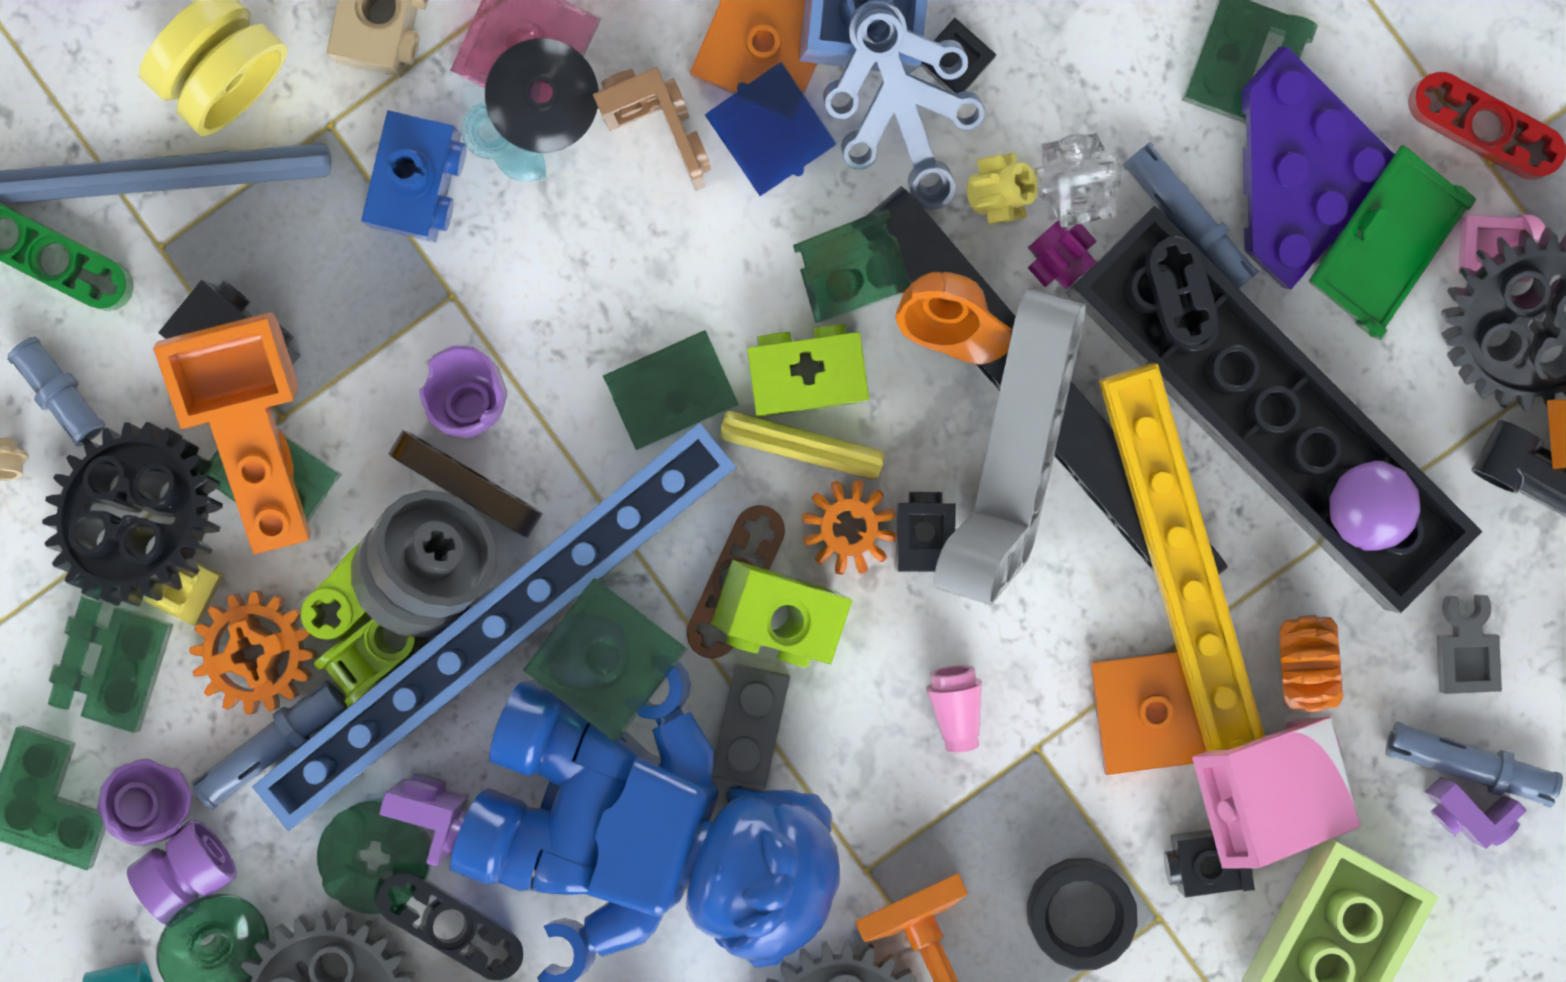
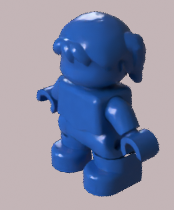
[450,655,840,982]

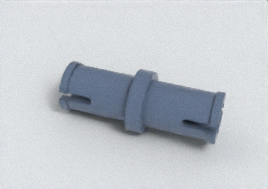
[7,336,106,446]

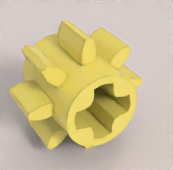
[967,152,1038,225]

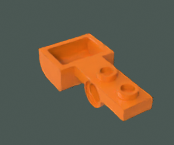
[153,312,311,555]

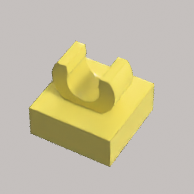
[144,560,224,626]

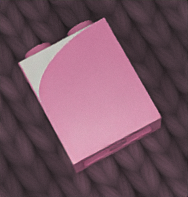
[1192,717,1361,868]

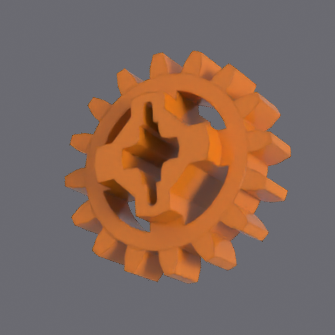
[189,590,318,715]

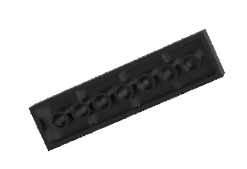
[1066,206,1483,613]

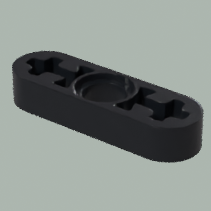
[374,868,524,981]

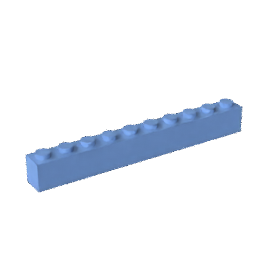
[252,422,737,831]

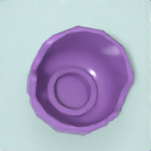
[419,346,507,438]
[1329,461,1421,551]
[97,759,192,846]

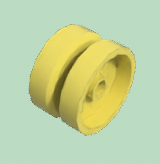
[139,0,288,137]

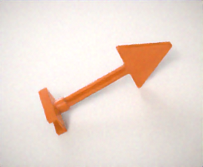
[855,873,968,982]

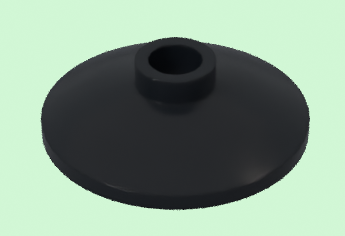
[485,38,599,153]

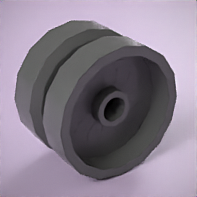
[351,490,497,638]

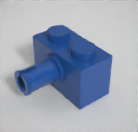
[361,110,467,243]

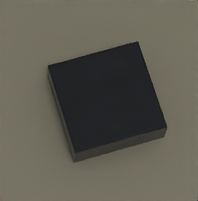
[920,17,997,94]

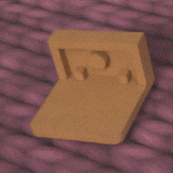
[593,67,711,191]

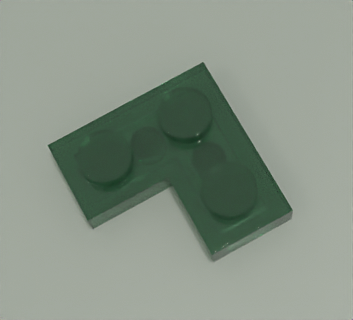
[0,725,106,871]

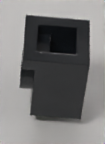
[896,492,956,572]
[1164,829,1255,898]

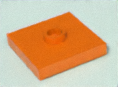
[690,0,817,120]
[1089,650,1207,775]

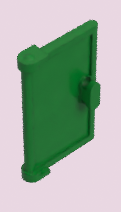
[1308,145,1476,340]

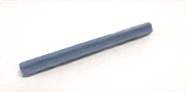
[0,143,331,204]

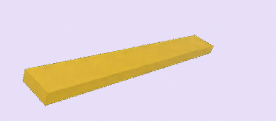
[1098,363,1265,751]

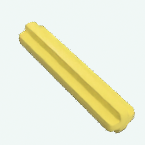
[720,411,885,480]

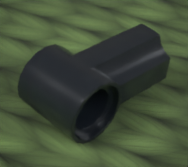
[1471,420,1566,517]

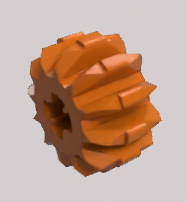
[802,480,897,575]
[1279,615,1343,712]

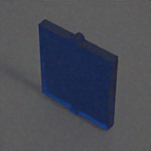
[704,61,837,196]

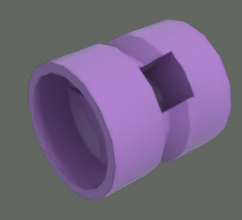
[126,819,238,926]

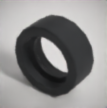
[1027,858,1138,971]

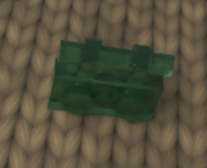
[47,596,174,733]

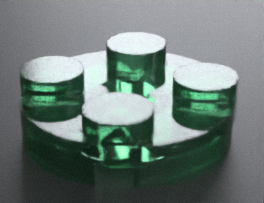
[317,798,432,914]

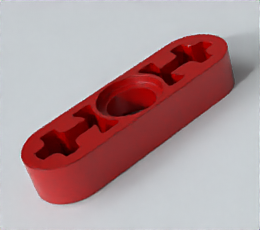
[1408,72,1566,180]

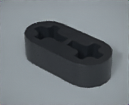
[1146,236,1218,347]

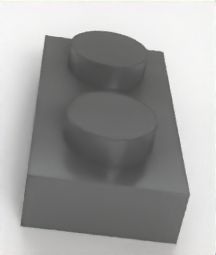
[713,664,790,788]

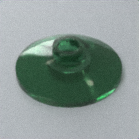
[156,894,269,982]

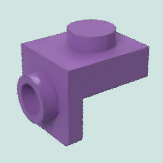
[1425,777,1527,849]

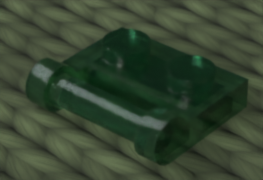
[1182,0,1318,124]

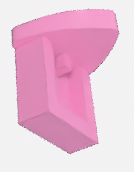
[1458,214,1545,283]

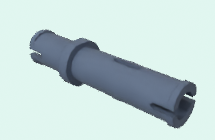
[1122,142,1259,288]
[192,680,347,810]
[1385,721,1563,808]

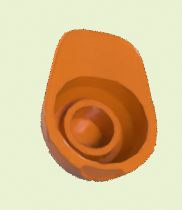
[895,272,1013,364]

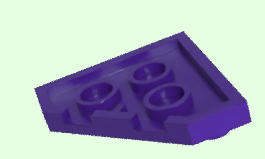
[1241,47,1395,290]

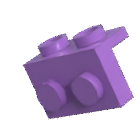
[379,774,468,867]

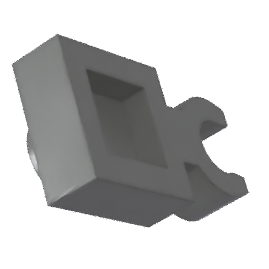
[1437,595,1502,694]

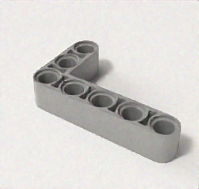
[934,289,1086,605]

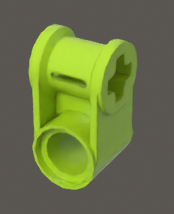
[301,543,369,640]
[314,619,425,708]

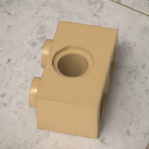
[326,0,429,78]

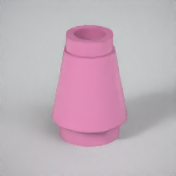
[926,665,982,752]

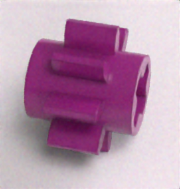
[1027,219,1097,290]

